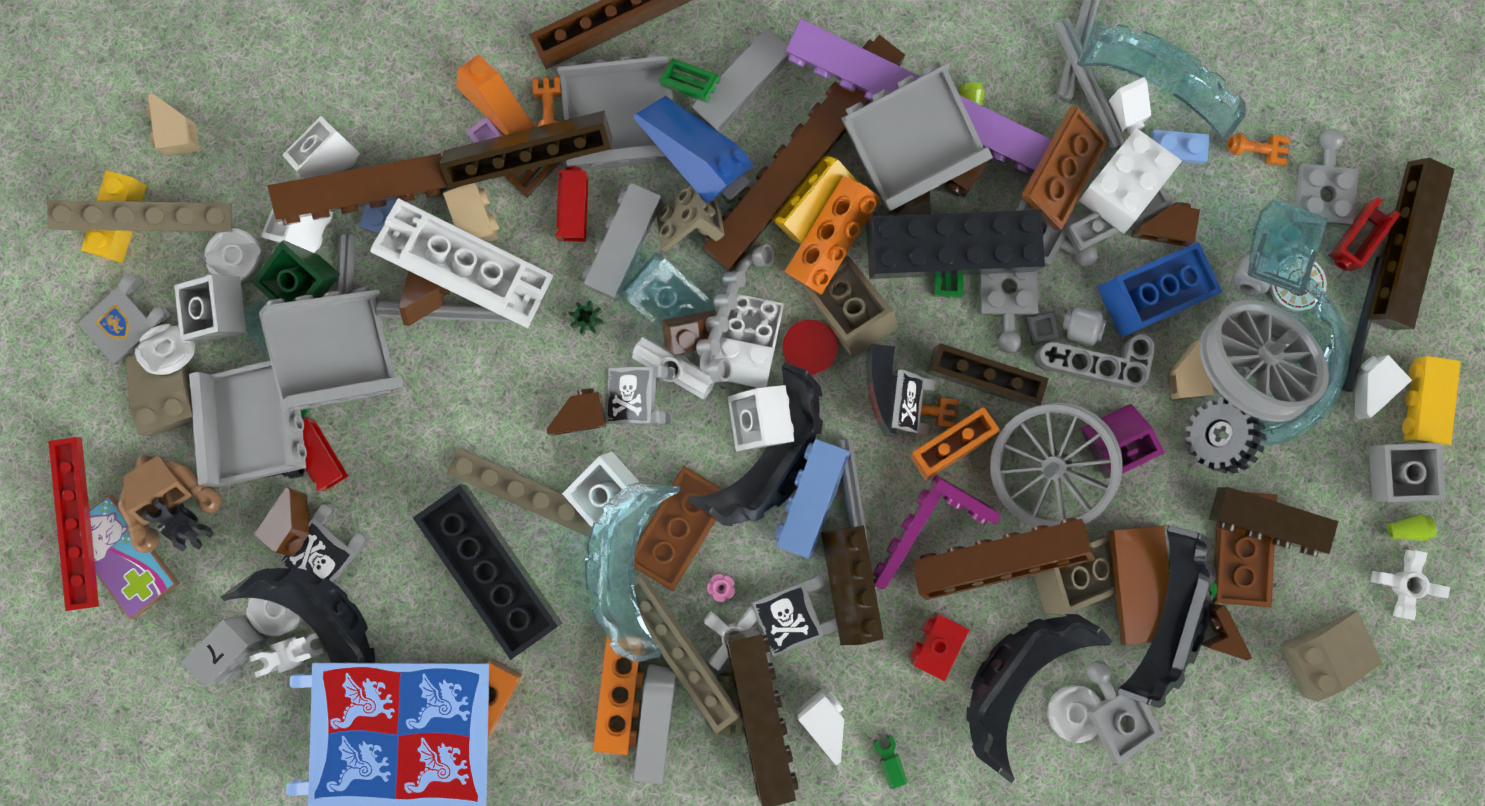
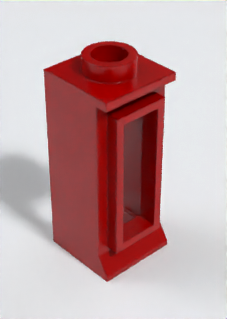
[555,166,589,242]
[1328,197,1401,272]
[302,417,349,491]

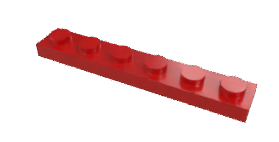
[48,437,99,611]

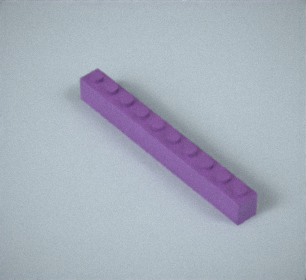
[784,19,1051,175]

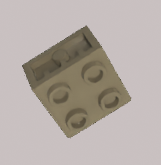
[656,186,724,252]

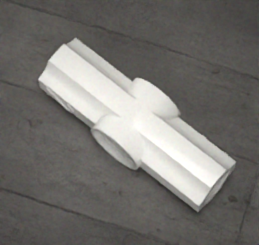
[632,336,715,399]

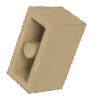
[443,183,500,242]

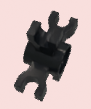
[141,497,214,551]

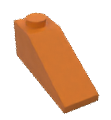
[456,54,534,135]

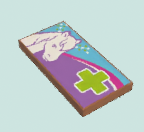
[89,495,180,620]

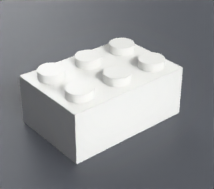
[1079,128,1182,234]

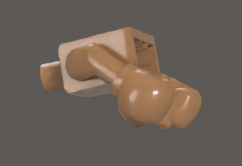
[118,456,222,553]

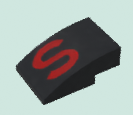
[866,344,898,437]

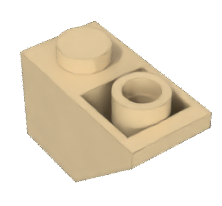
[146,94,199,156]
[1168,340,1215,400]

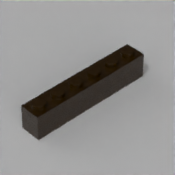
[439,110,612,189]
[1367,157,1455,330]
[724,627,799,806]

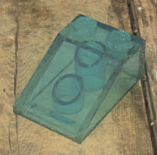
[1247,199,1328,295]
[620,252,718,353]

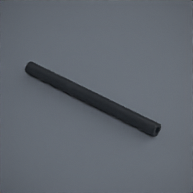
[1341,257,1383,392]

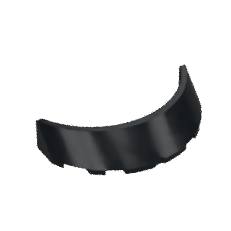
[687,362,823,526]
[1117,525,1216,708]
[220,568,375,663]
[966,614,1112,784]

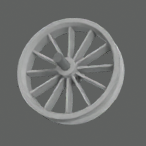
[1200,300,1329,422]
[990,402,1123,527]

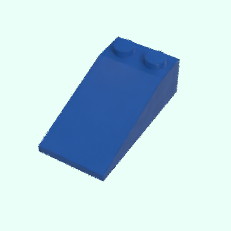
[633,96,754,204]
[1097,242,1223,338]

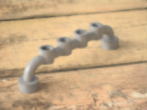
[696,244,774,382]

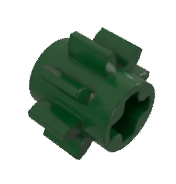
[568,300,604,336]

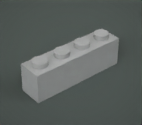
[692,27,789,132]
[582,182,663,301]

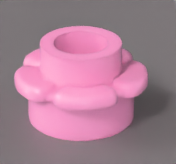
[707,574,735,602]

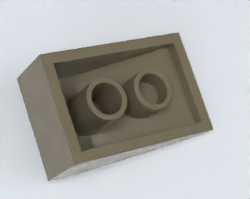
[802,256,898,358]
[126,355,193,437]
[1034,535,1116,614]
[1280,611,1382,702]

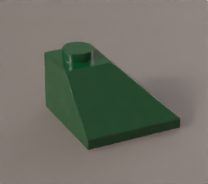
[251,240,340,302]

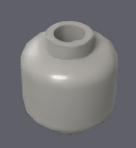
[1233,254,1277,296]
[1063,307,1107,346]

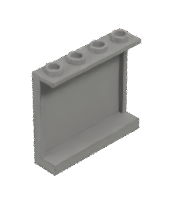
[557,53,673,170]
[841,62,993,211]
[259,287,403,413]
[189,361,307,487]

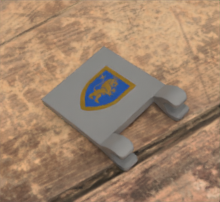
[78,273,172,365]

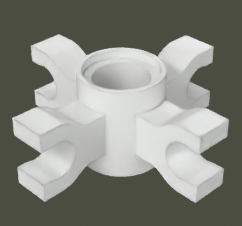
[1371,550,1450,620]
[704,606,757,670]
[249,633,324,678]

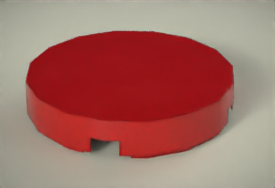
[782,319,838,375]

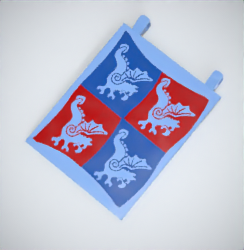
[286,663,489,806]

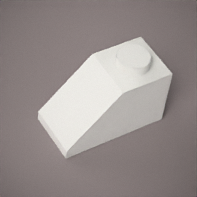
[1108,77,1151,134]
[1355,355,1412,420]

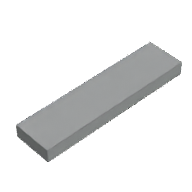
[1064,186,1172,253]

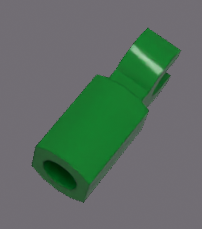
[873,734,908,789]

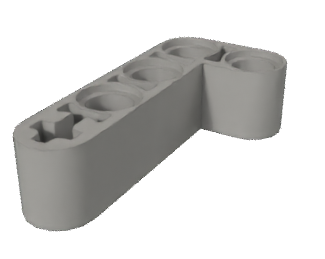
[1035,334,1155,389]
[634,664,677,785]

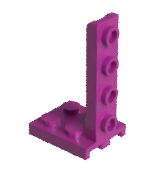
[873,475,1001,590]

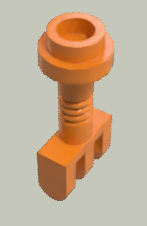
[532,76,562,127]
[1227,133,1290,167]
[921,397,959,428]

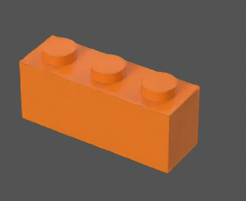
[910,407,1000,481]

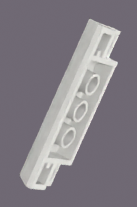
[370,198,554,328]

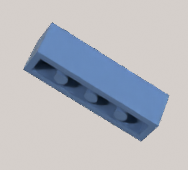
[775,439,851,559]

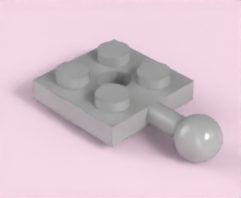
[1294,129,1359,226]
[1015,197,1098,267]
[979,271,1038,353]
[1087,661,1162,764]

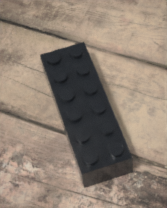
[866,210,1045,279]
[413,484,563,660]

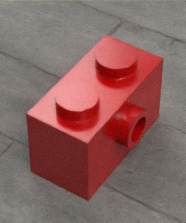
[909,612,970,682]

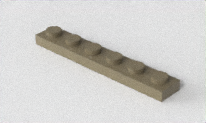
[47,200,233,232]
[447,448,606,542]
[619,574,742,734]

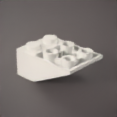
[714,294,784,388]

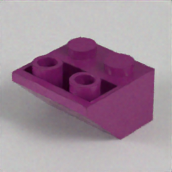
[1080,404,1165,478]

